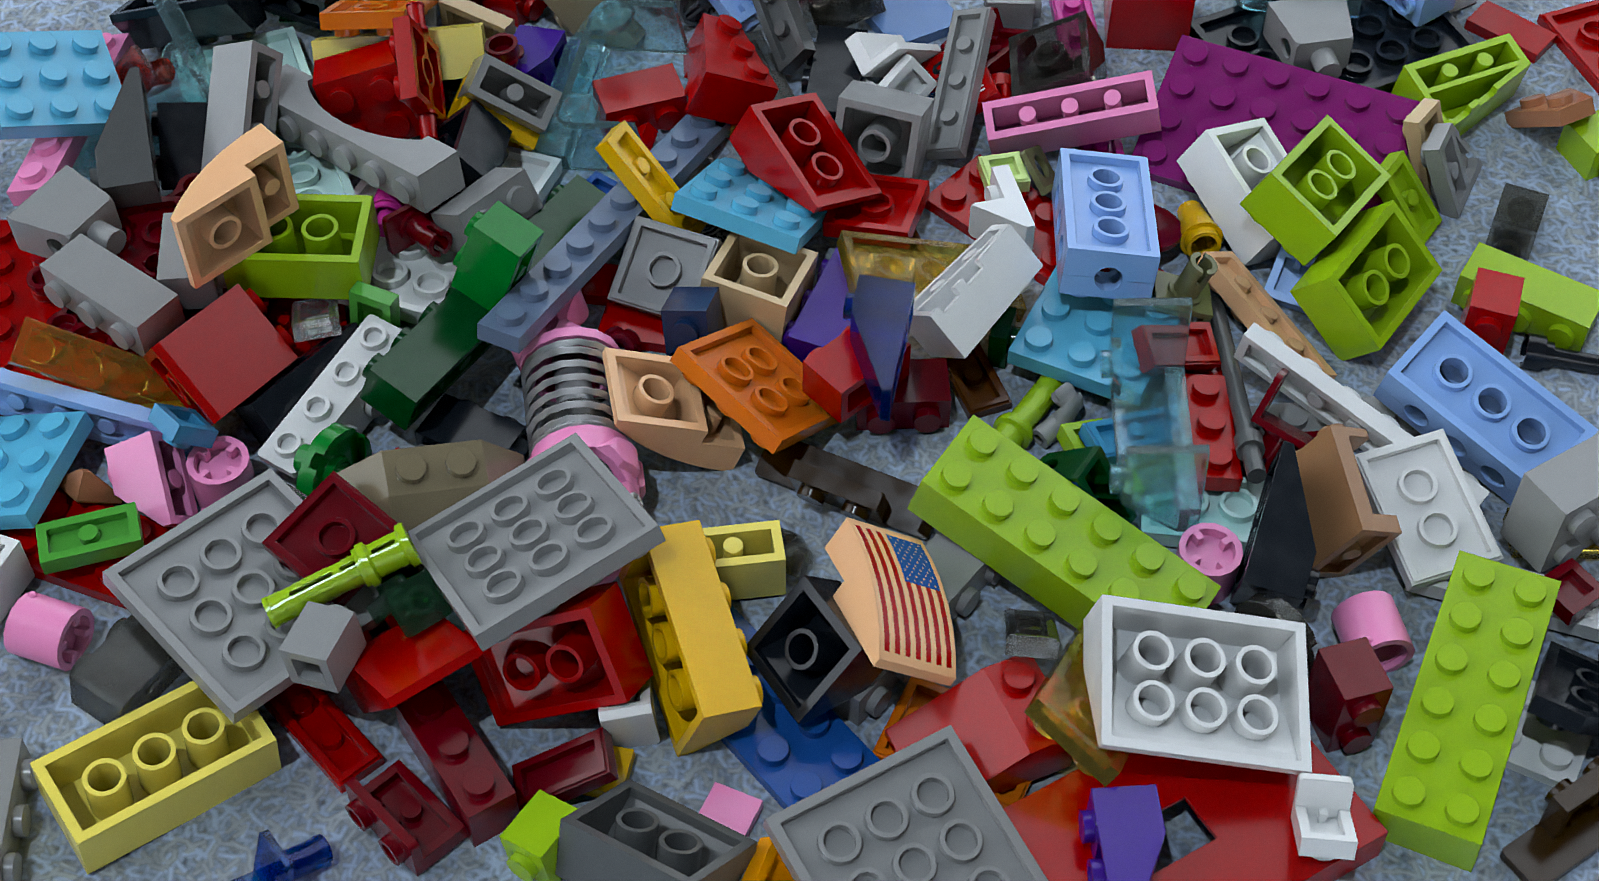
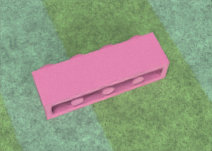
[982,70,1162,155]

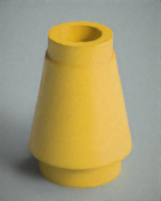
[1177,200,1223,257]

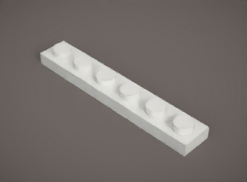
[1234,322,1490,506]

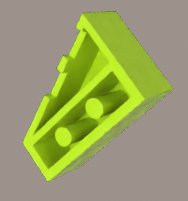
[1391,33,1531,136]

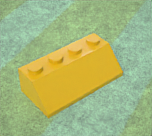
[618,520,763,757]

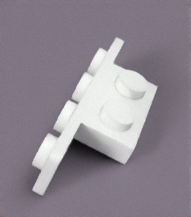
[258,314,402,478]

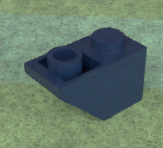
[661,287,724,356]

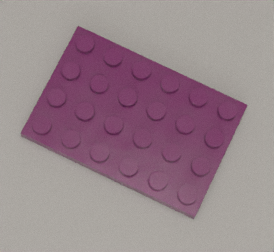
[1132,34,1420,212]

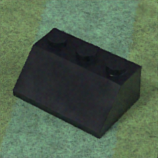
[109,0,267,53]

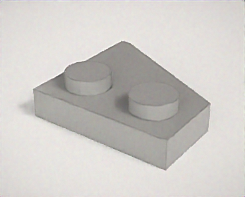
[1420,123,1482,218]

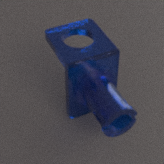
[231,829,333,881]

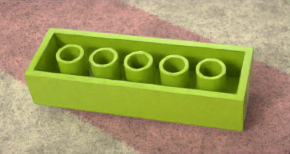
[907,414,1221,632]
[1372,550,1561,872]

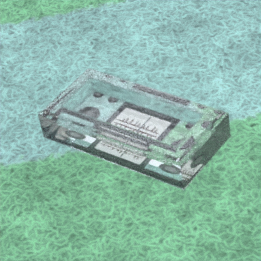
[292,299,342,343]

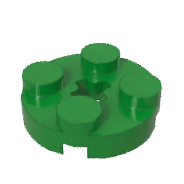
[293,422,372,501]

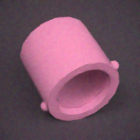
[186,436,255,510]
[1176,523,1243,606]
[1331,590,1415,672]
[3,591,94,671]

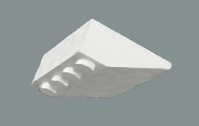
[1083,594,1312,775]

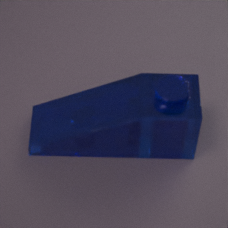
[843,274,916,422]

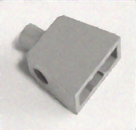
[1263,0,1353,78]
[6,165,126,258]

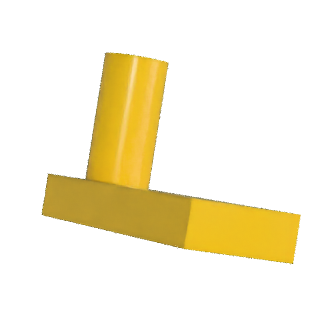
[595,120,707,234]

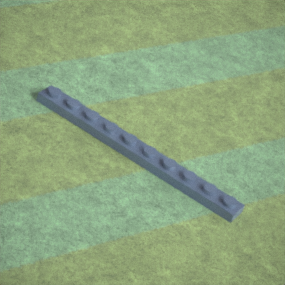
[477,114,731,354]

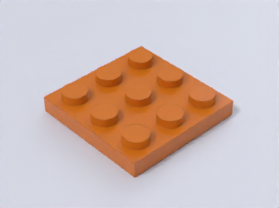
[670,318,838,454]

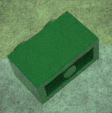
[451,200,545,311]

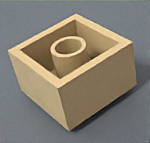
[700,232,818,344]

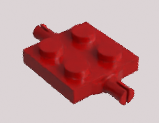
[389,1,447,141]

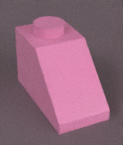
[104,431,198,527]

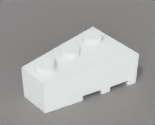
[897,223,1043,359]

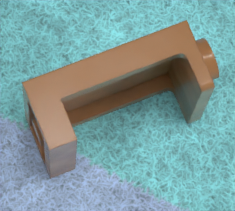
[1295,423,1402,578]

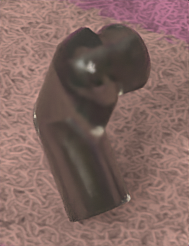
[781,528,814,579]

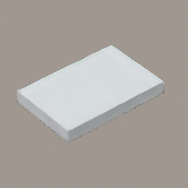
[1355,429,1504,592]

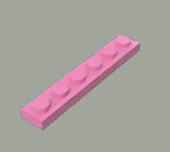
[6,33,136,206]

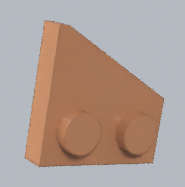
[1504,88,1596,128]

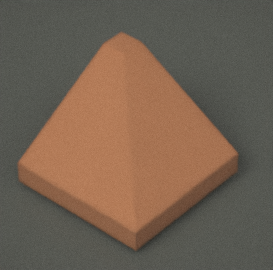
[59,469,123,505]

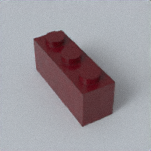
[395,680,520,848]

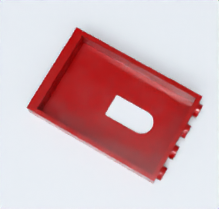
[1004,741,1388,881]

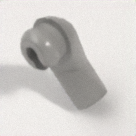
[1033,382,1083,449]

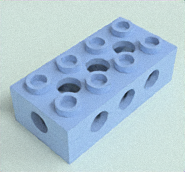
[1051,148,1161,303]
[1373,310,1599,505]

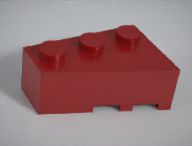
[683,13,779,126]

